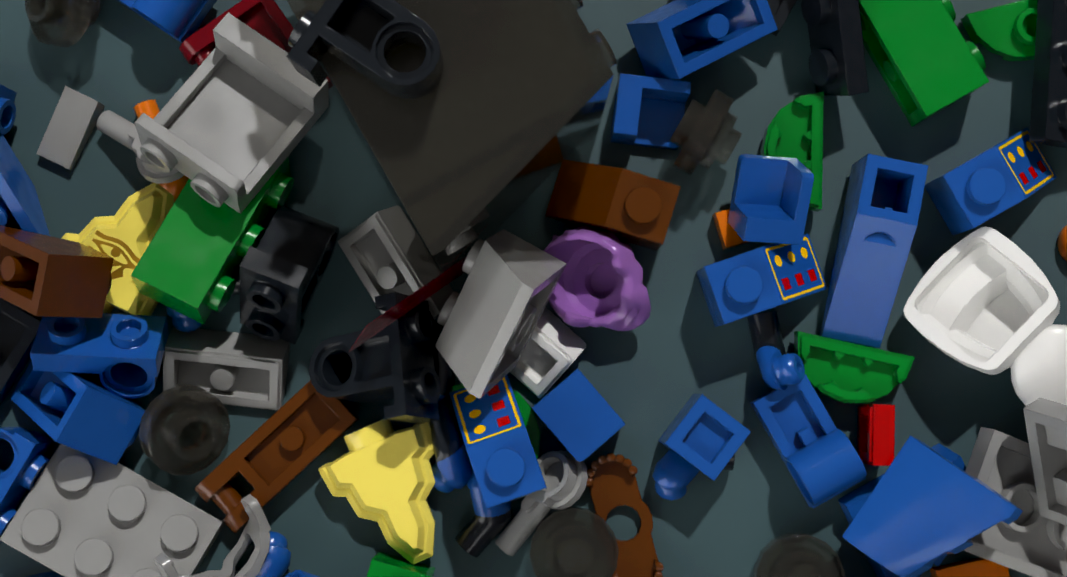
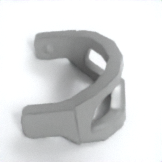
[154,494,271,577]

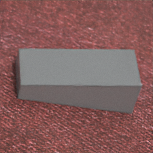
[36,86,105,171]

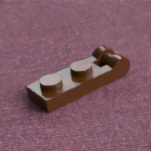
[194,380,359,534]

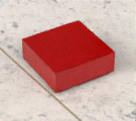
[857,404,895,466]

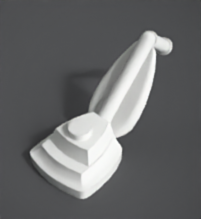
[903,226,1067,406]

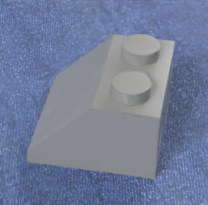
[435,229,567,399]

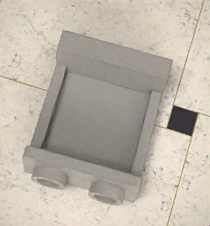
[134,12,329,214]

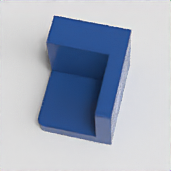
[610,73,691,150]
[728,154,814,245]
[531,368,626,462]
[658,394,751,481]

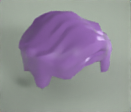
[543,225,651,331]

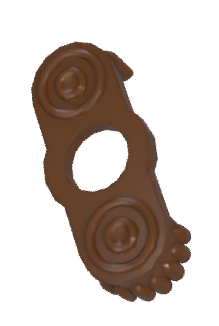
[586,453,664,577]

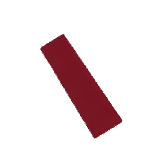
[349,257,466,353]

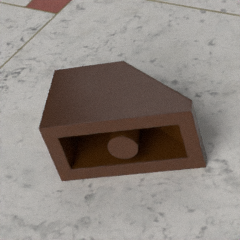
[545,159,681,251]
[0,225,114,318]

